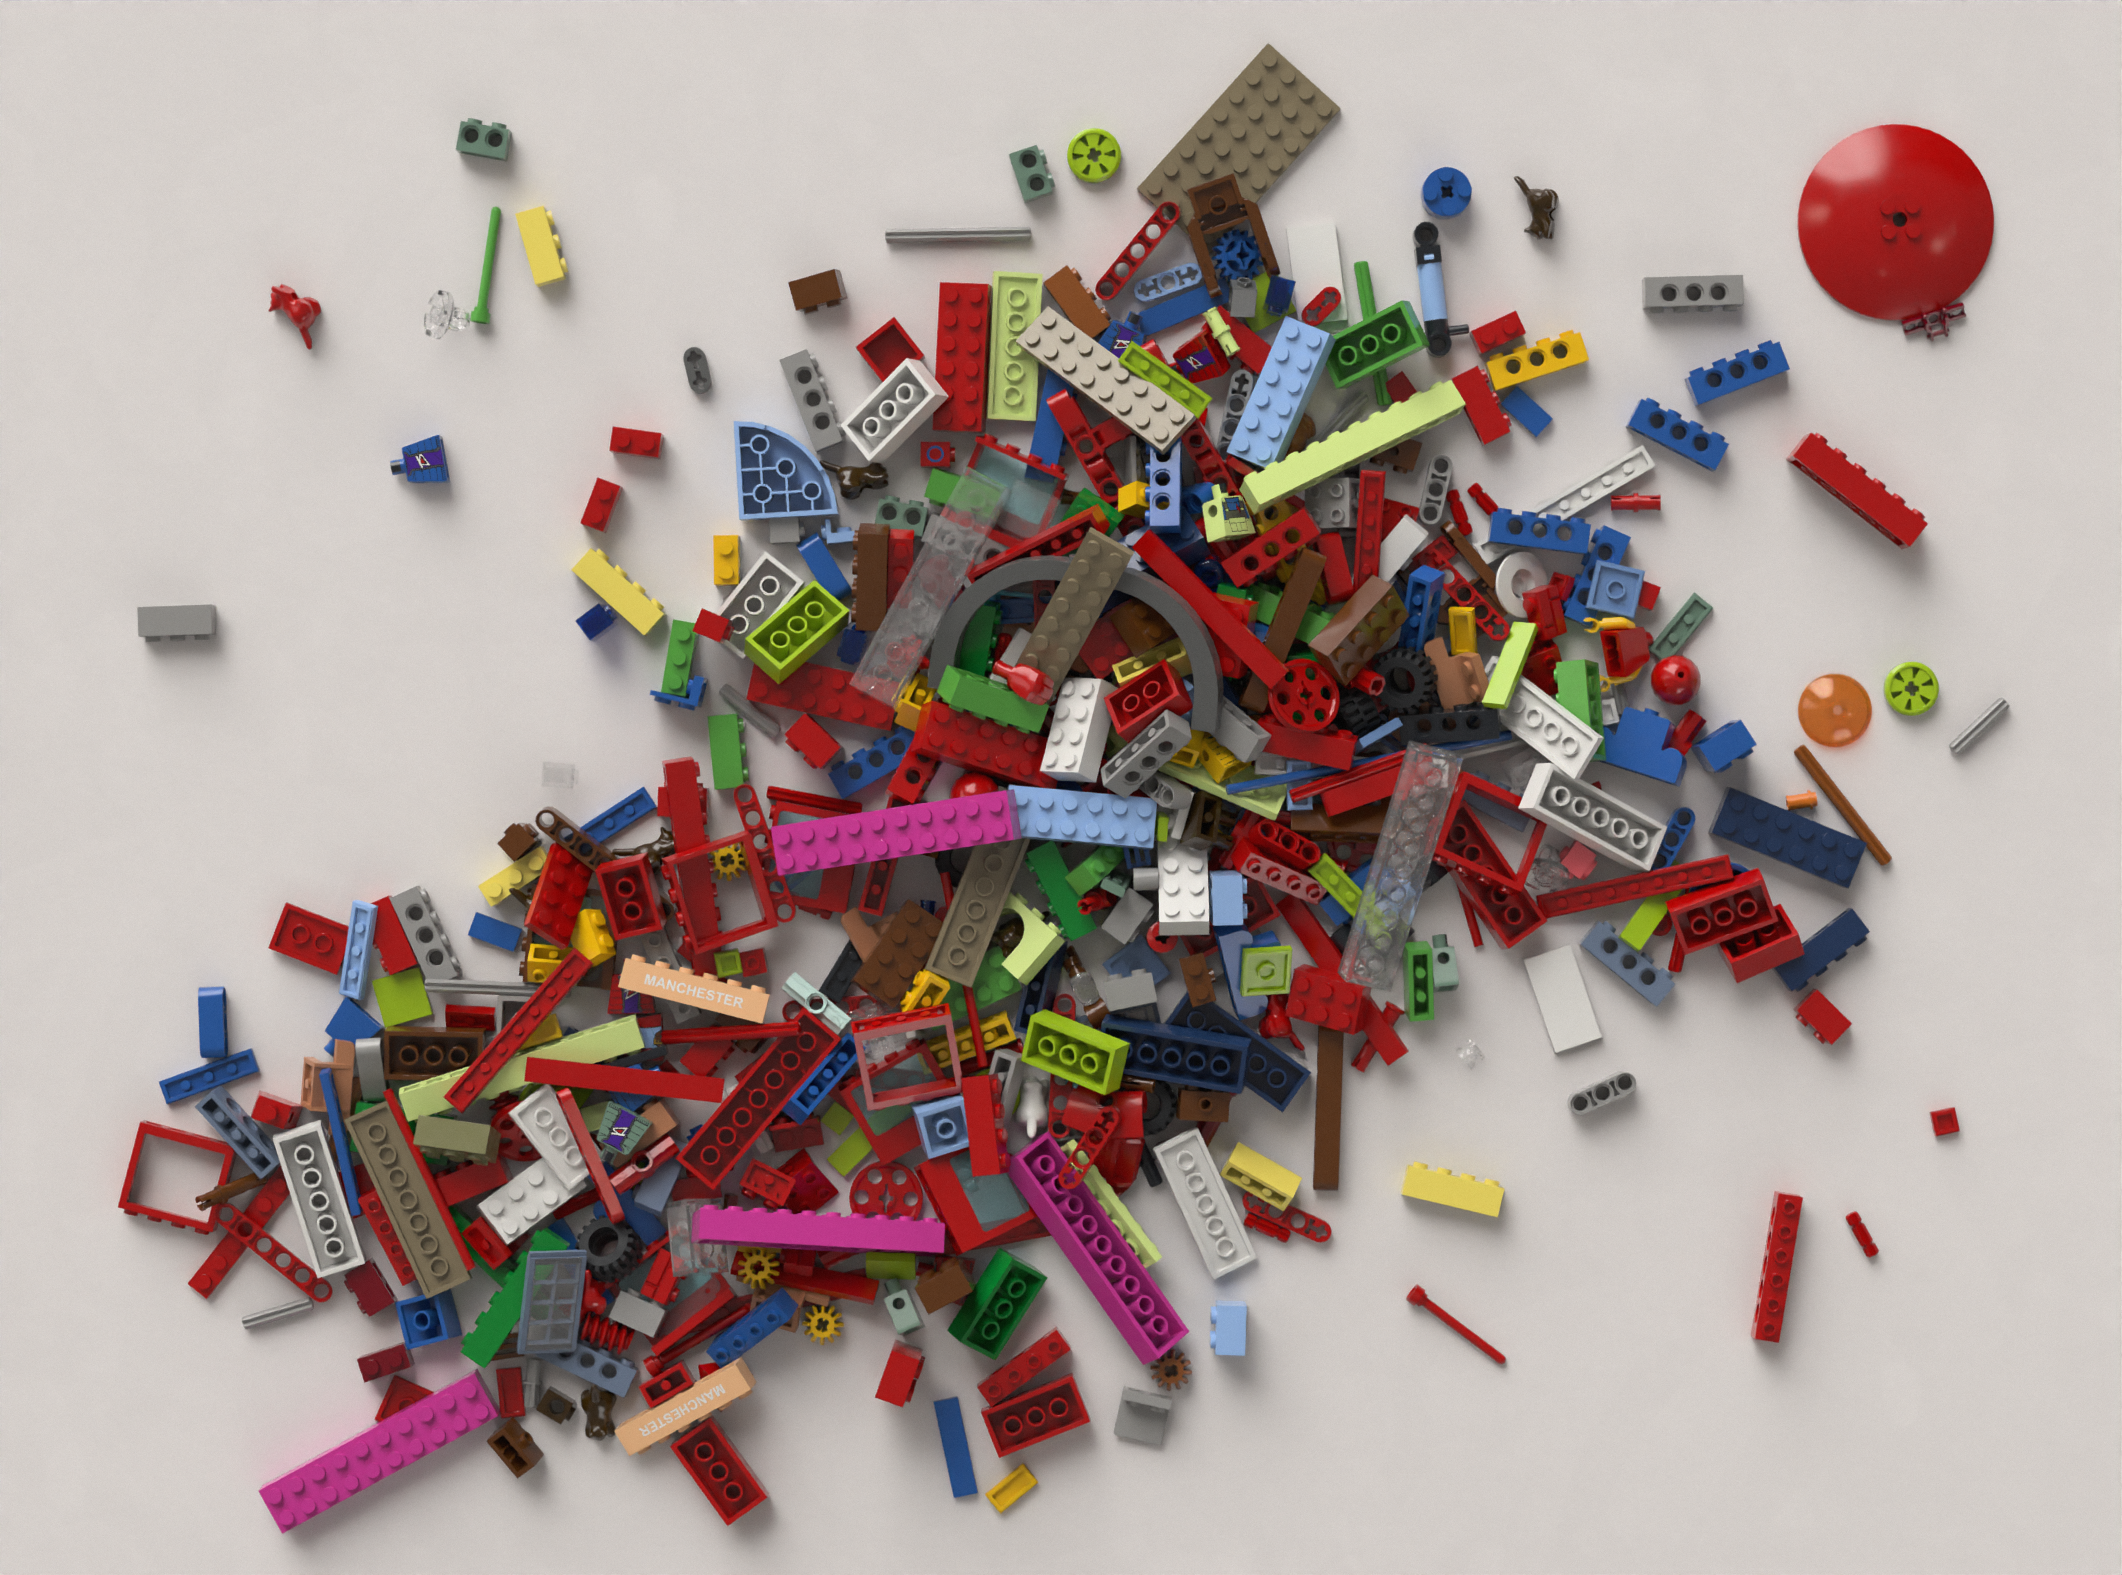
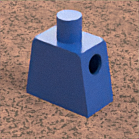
[324,997,384,1057]

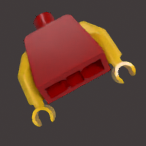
[1583,617,1653,692]

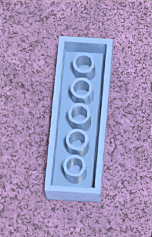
[1226,316,1336,470]
[1008,785,1157,850]

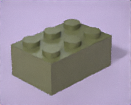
[413,1115,501,1166]

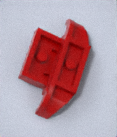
[1087,1136,1145,1198]

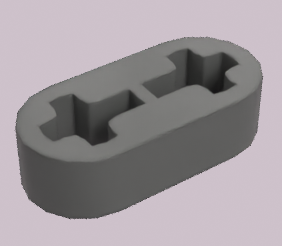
[683,347,712,394]

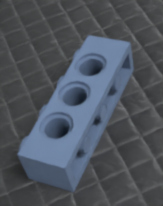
[1578,921,1675,1007]
[195,1085,280,1179]
[535,1325,639,1398]

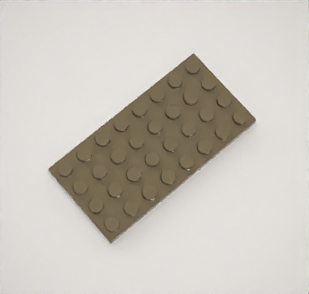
[1137,43,1341,255]

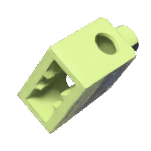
[1202,483,1256,543]

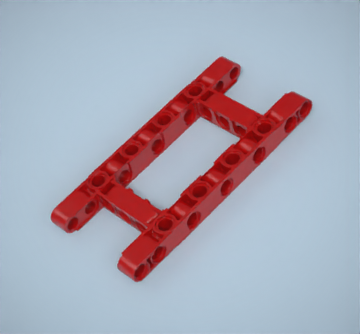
[1046,339,1278,583]

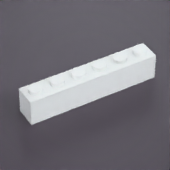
[1325,514,1428,614]

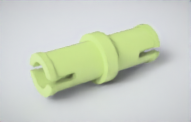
[1203,307,1240,357]

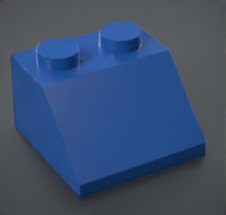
[395,1288,463,1350]

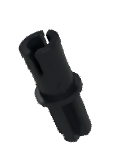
[1139,1142,1163,1187]

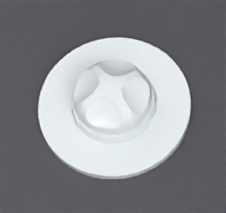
[1496,552,1548,618]

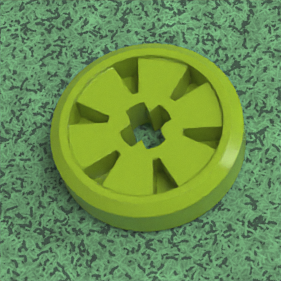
[1067,128,1121,183]
[1883,662,1939,716]

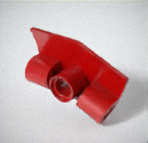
[1062,1084,1147,1139]

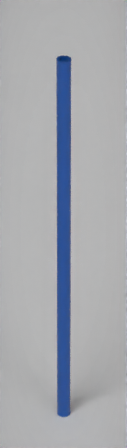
[1225,730,1512,795]

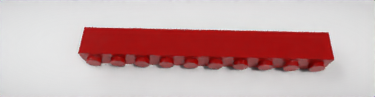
[662,756,729,983]

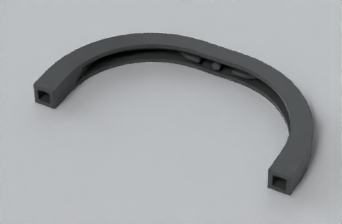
[927,554,1224,733]

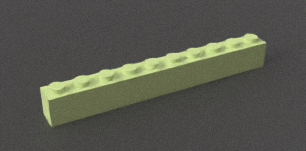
[1239,380,1466,514]
[399,1014,645,1122]

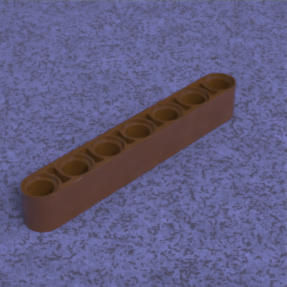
[1238,547,1327,714]
[535,806,677,921]
[1313,1025,1344,1191]

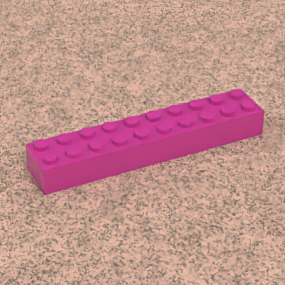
[771,789,1022,876]
[1007,1131,1190,1365]
[691,1205,945,1257]
[259,1369,500,1534]

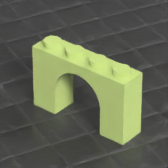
[999,887,1065,986]

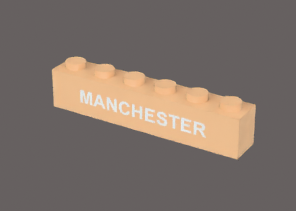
[618,954,770,1023]
[614,1357,757,1456]

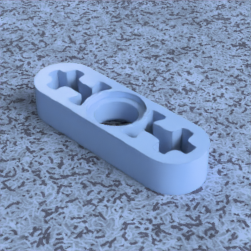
[1134,263,1202,302]

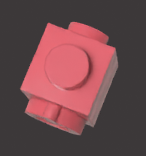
[1558,840,1598,881]

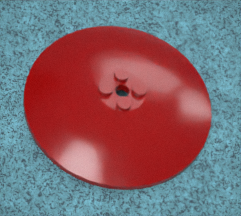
[1797,124,1994,321]

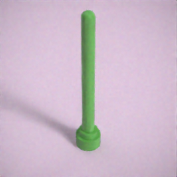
[470,207,501,324]

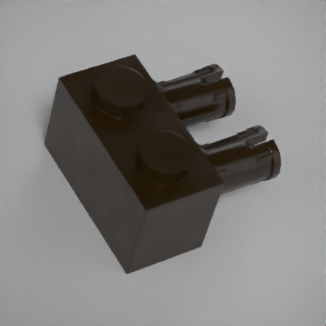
[1180,791,1236,851]

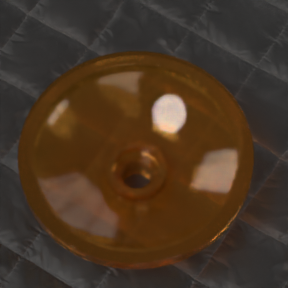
[1798,674,1872,747]

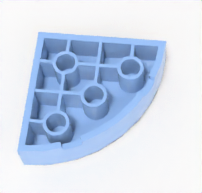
[734,421,839,521]

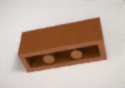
[1043,265,1112,339]

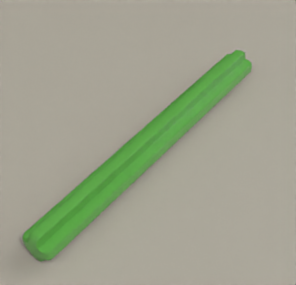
[1354,261,1392,406]

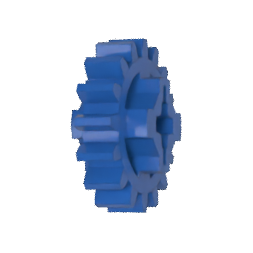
[1211,229,1263,282]

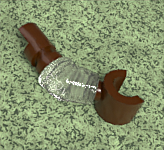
[1063,945,1110,1029]

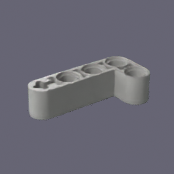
[1216,370,1257,470]

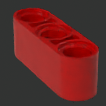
[1313,531,1354,605]
[1248,819,1321,870]

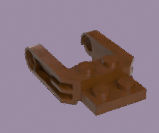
[1186,173,1280,298]
[1396,520,1508,639]

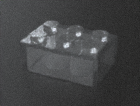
[666,1199,729,1277]

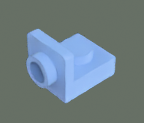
[821,519,855,545]

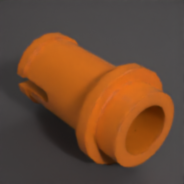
[1786,790,1818,811]

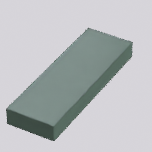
[1648,592,1713,660]
[1100,868,1132,898]

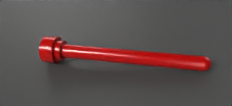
[1406,1284,1506,1364]
[643,1306,749,1377]

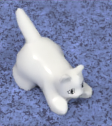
[1014,1076,1049,1138]

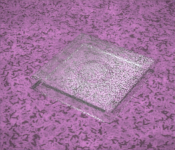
[996,479,1062,539]

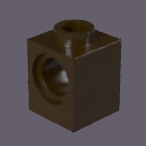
[536,1386,576,1425]

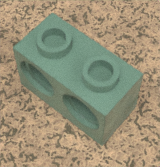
[456,118,512,161]
[1009,145,1056,203]
[875,495,928,538]

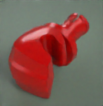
[992,660,1054,705]

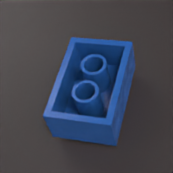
[1691,719,1757,773]

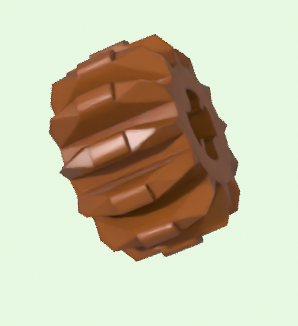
[1150,1349,1192,1391]

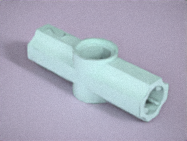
[781,972,852,1035]

